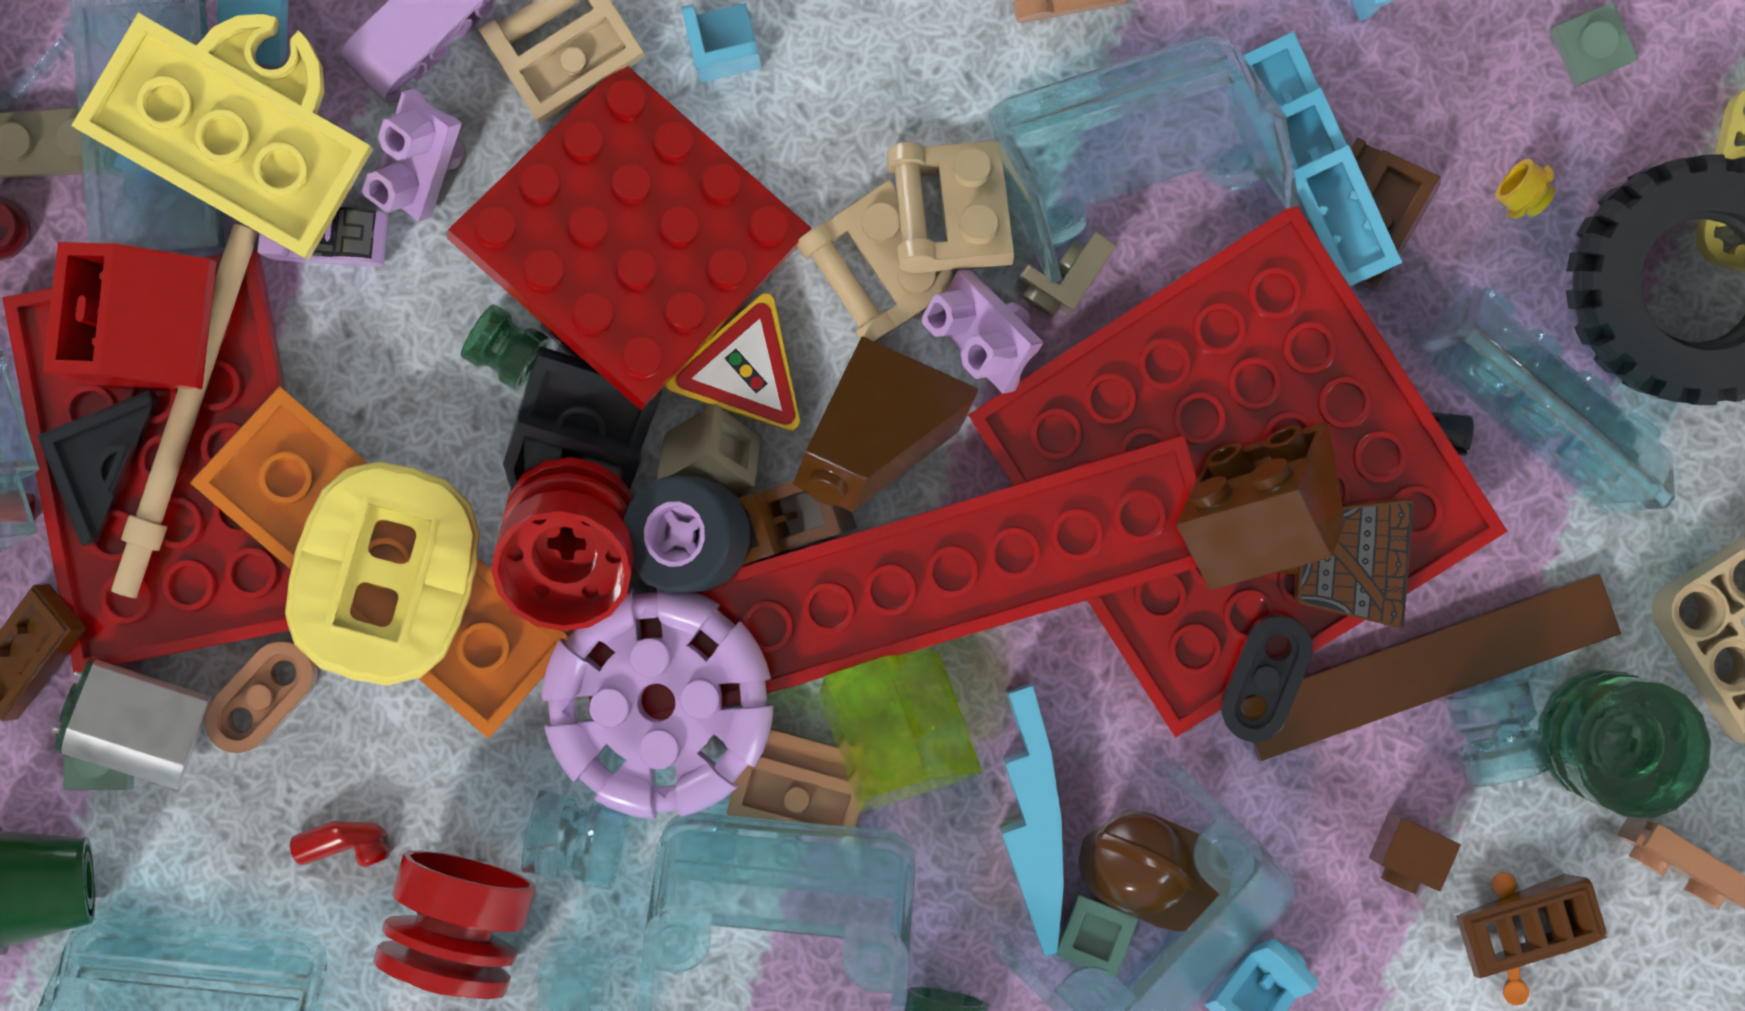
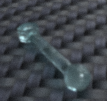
[0,14,92,113]

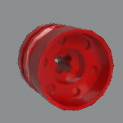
[491,457,634,631]
[373,850,536,999]

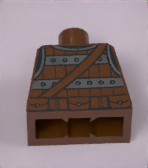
[1276,498,1414,628]

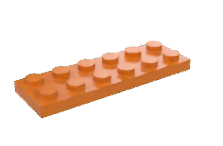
[190,386,569,739]

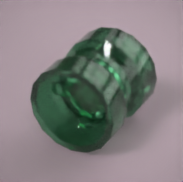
[460,304,549,391]

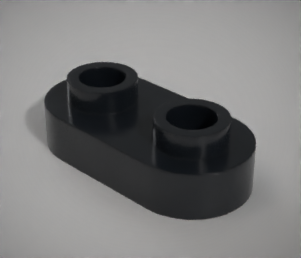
[1221,614,1313,742]

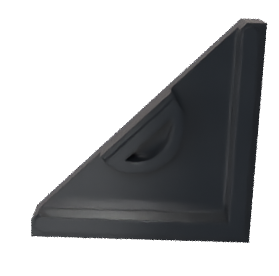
[37,390,158,546]

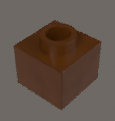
[1368,812,1461,894]

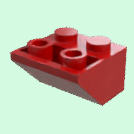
[43,242,217,390]

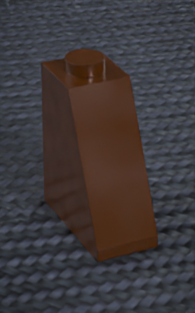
[793,336,979,512]

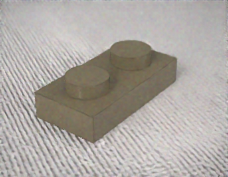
[0,108,118,180]

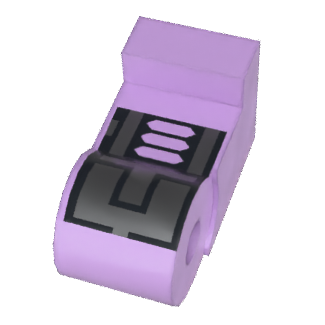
[258,207,389,267]

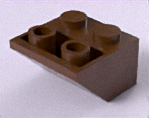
[1176,422,1345,590]

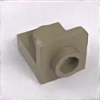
[1017,232,1117,317]

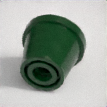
[0,826,96,955]

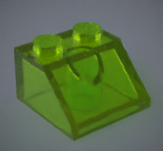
[819,652,982,814]

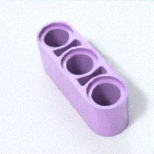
[341,0,495,104]

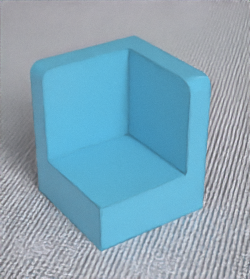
[681,3,762,83]

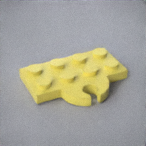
[71,12,374,261]

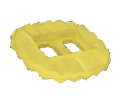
[285,461,480,686]

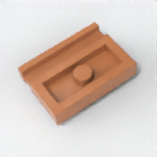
[726,728,875,848]
[1617,814,1745,910]

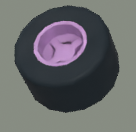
[623,476,750,593]

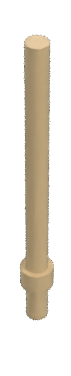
[111,223,258,598]

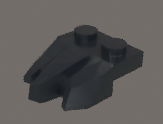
[503,346,662,490]

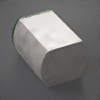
[52,658,211,790]

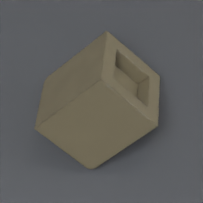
[657,404,762,496]

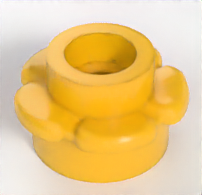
[1496,159,1556,219]

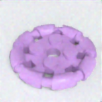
[542,588,774,819]

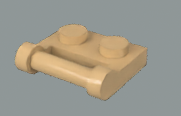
[478,0,646,124]
[887,140,1014,273]
[797,180,954,342]

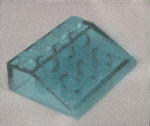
[1412,285,1675,513]

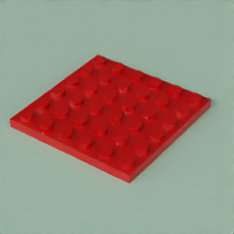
[968,203,1508,738]

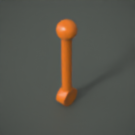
[1491,872,1529,1006]

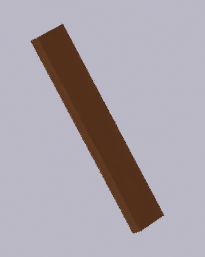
[1241,574,1621,761]

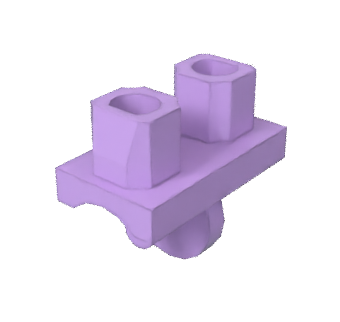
[362,88,465,222]
[922,269,1044,394]

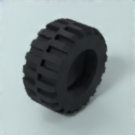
[1566,154,1745,405]

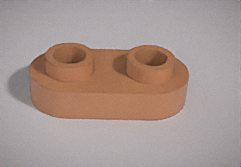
[205,641,318,753]

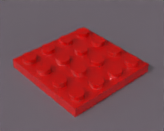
[447,66,812,410]

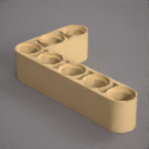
[1652,535,1745,745]

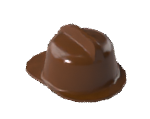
[1079,809,1231,932]

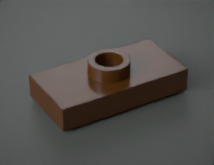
[0,584,87,721]

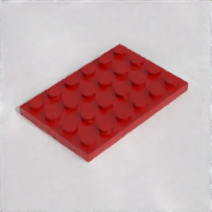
[2,248,291,673]

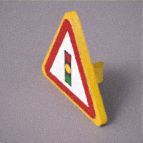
[665,293,800,431]

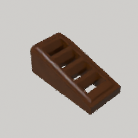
[1456,874,1607,979]

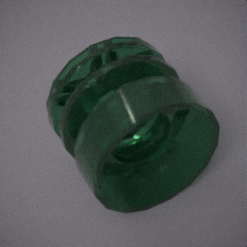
[1537,669,1711,819]

